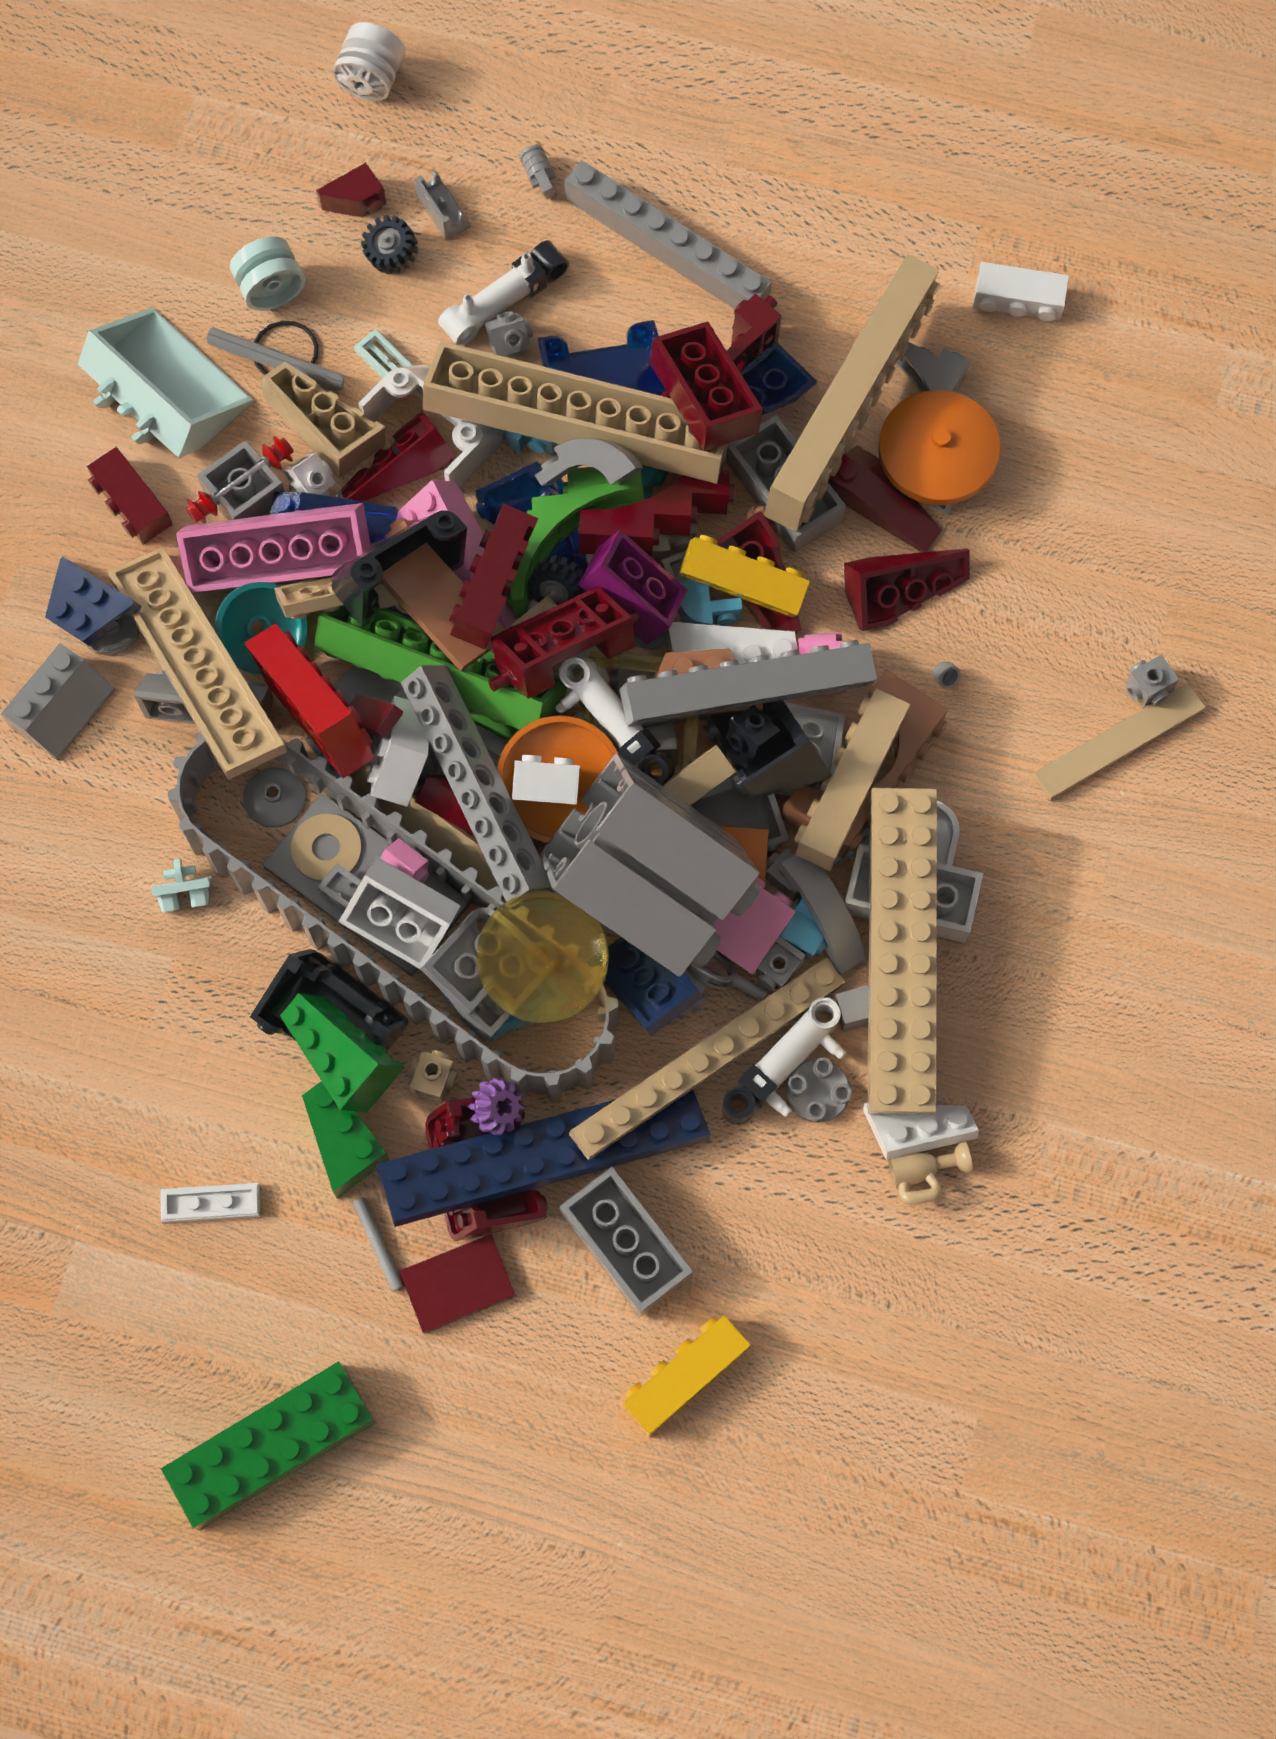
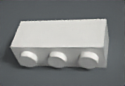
[973,262,1069,321]

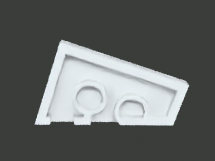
[863,1103,979,1160]

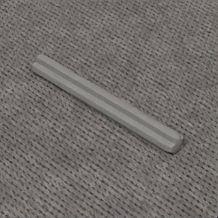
[206,328,345,391]

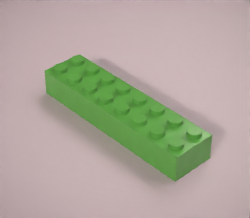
[314,604,567,730]

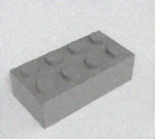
[726,415,846,552]
[559,1167,693,1317]

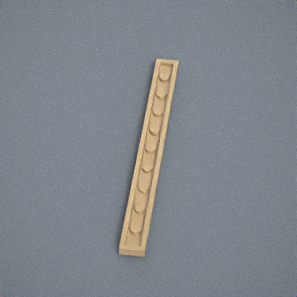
[569,958,845,1160]

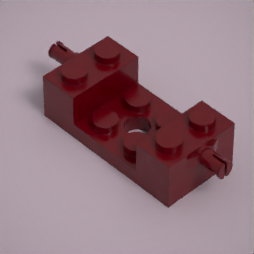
[659,293,782,398]
[488,586,640,699]

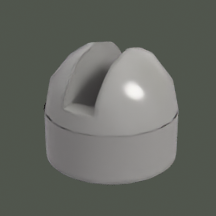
[933,662,961,689]

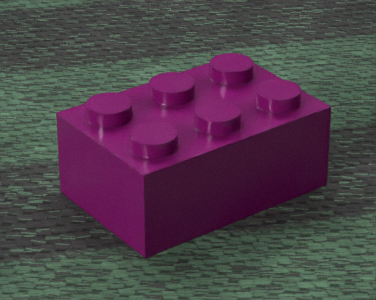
[578,530,688,645]

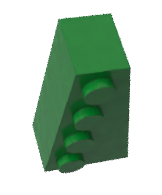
[280,993,405,1113]

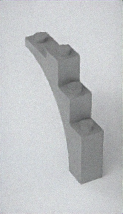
[895,342,979,515]

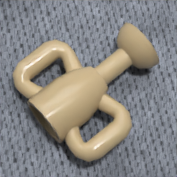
[888,1141,973,1205]

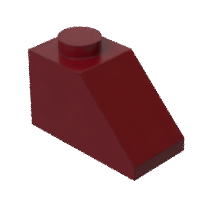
[316,162,387,218]

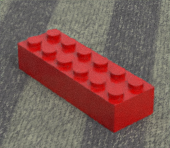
[244,624,375,779]

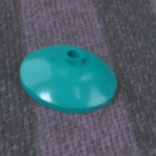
[215,582,308,675]

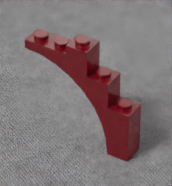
[578,465,735,557]

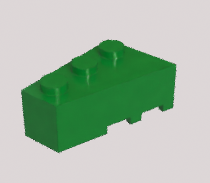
[302,1081,390,1199]

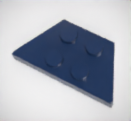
[45,556,142,646]

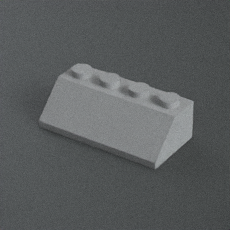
[134,671,273,724]

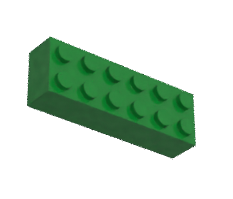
[160,1361,376,1531]

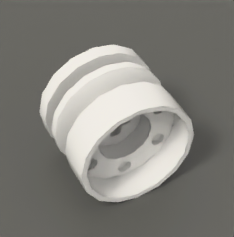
[332,22,405,101]

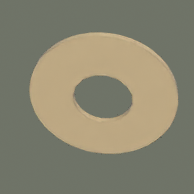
[291,813,362,882]

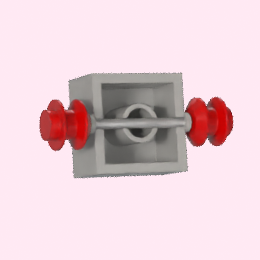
[186,436,294,523]

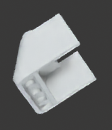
[358,365,505,488]

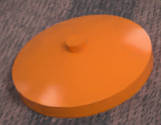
[878,390,1001,505]
[497,716,618,843]

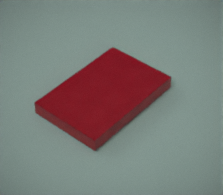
[399,1234,516,1334]

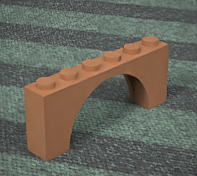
[781,669,948,859]

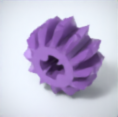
[468,1078,526,1135]

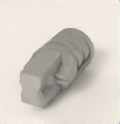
[519,144,557,200]

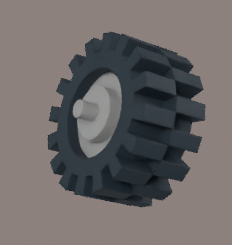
[361,215,418,274]
[526,556,585,605]

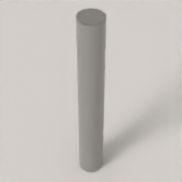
[353,1197,404,1292]

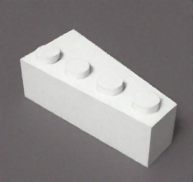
[666,622,798,664]

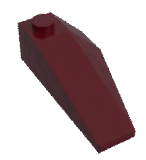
[336,411,456,505]
[828,445,942,552]
[844,548,970,631]

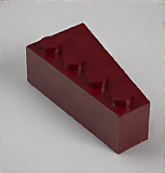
[449,503,538,649]

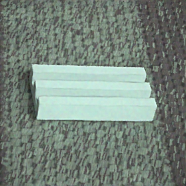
[354,329,414,379]

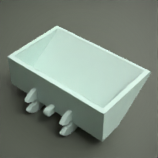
[78,308,254,458]

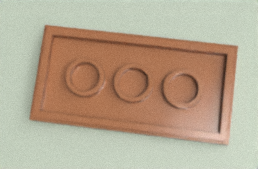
[381,542,505,672]

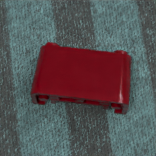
[425,1097,548,1241]

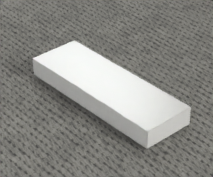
[161,1183,261,1223]

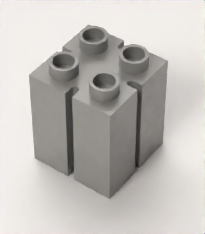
[539,753,761,977]

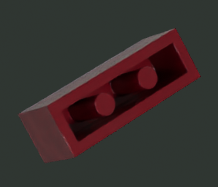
[86,446,173,545]

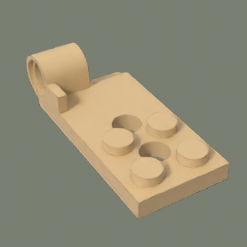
[274,575,408,619]

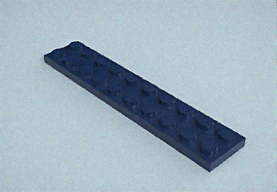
[377,1089,711,1227]

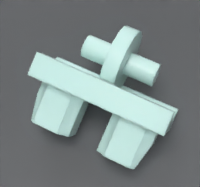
[151,858,213,912]

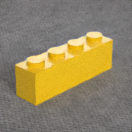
[678,535,810,617]
[623,1315,751,1437]

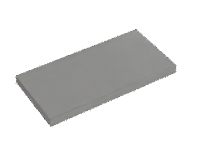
[263,793,470,977]

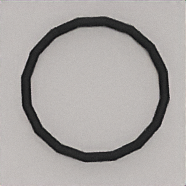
[254,321,319,375]

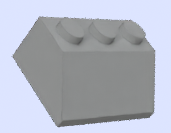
[1,643,115,760]

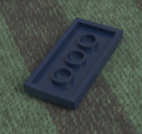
[588,937,703,1036]

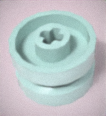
[229,236,306,311]

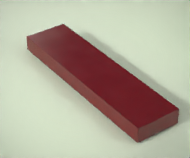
[348,694,403,737]

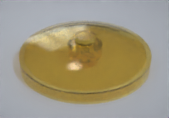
[476,891,609,1024]

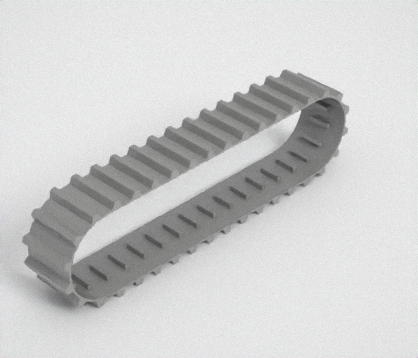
[168,724,619,1103]

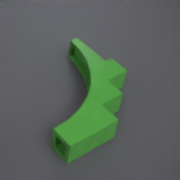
[506,467,644,618]

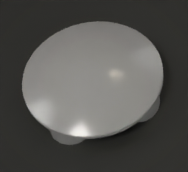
[786,1057,852,1122]

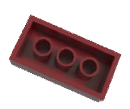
[650,321,763,452]

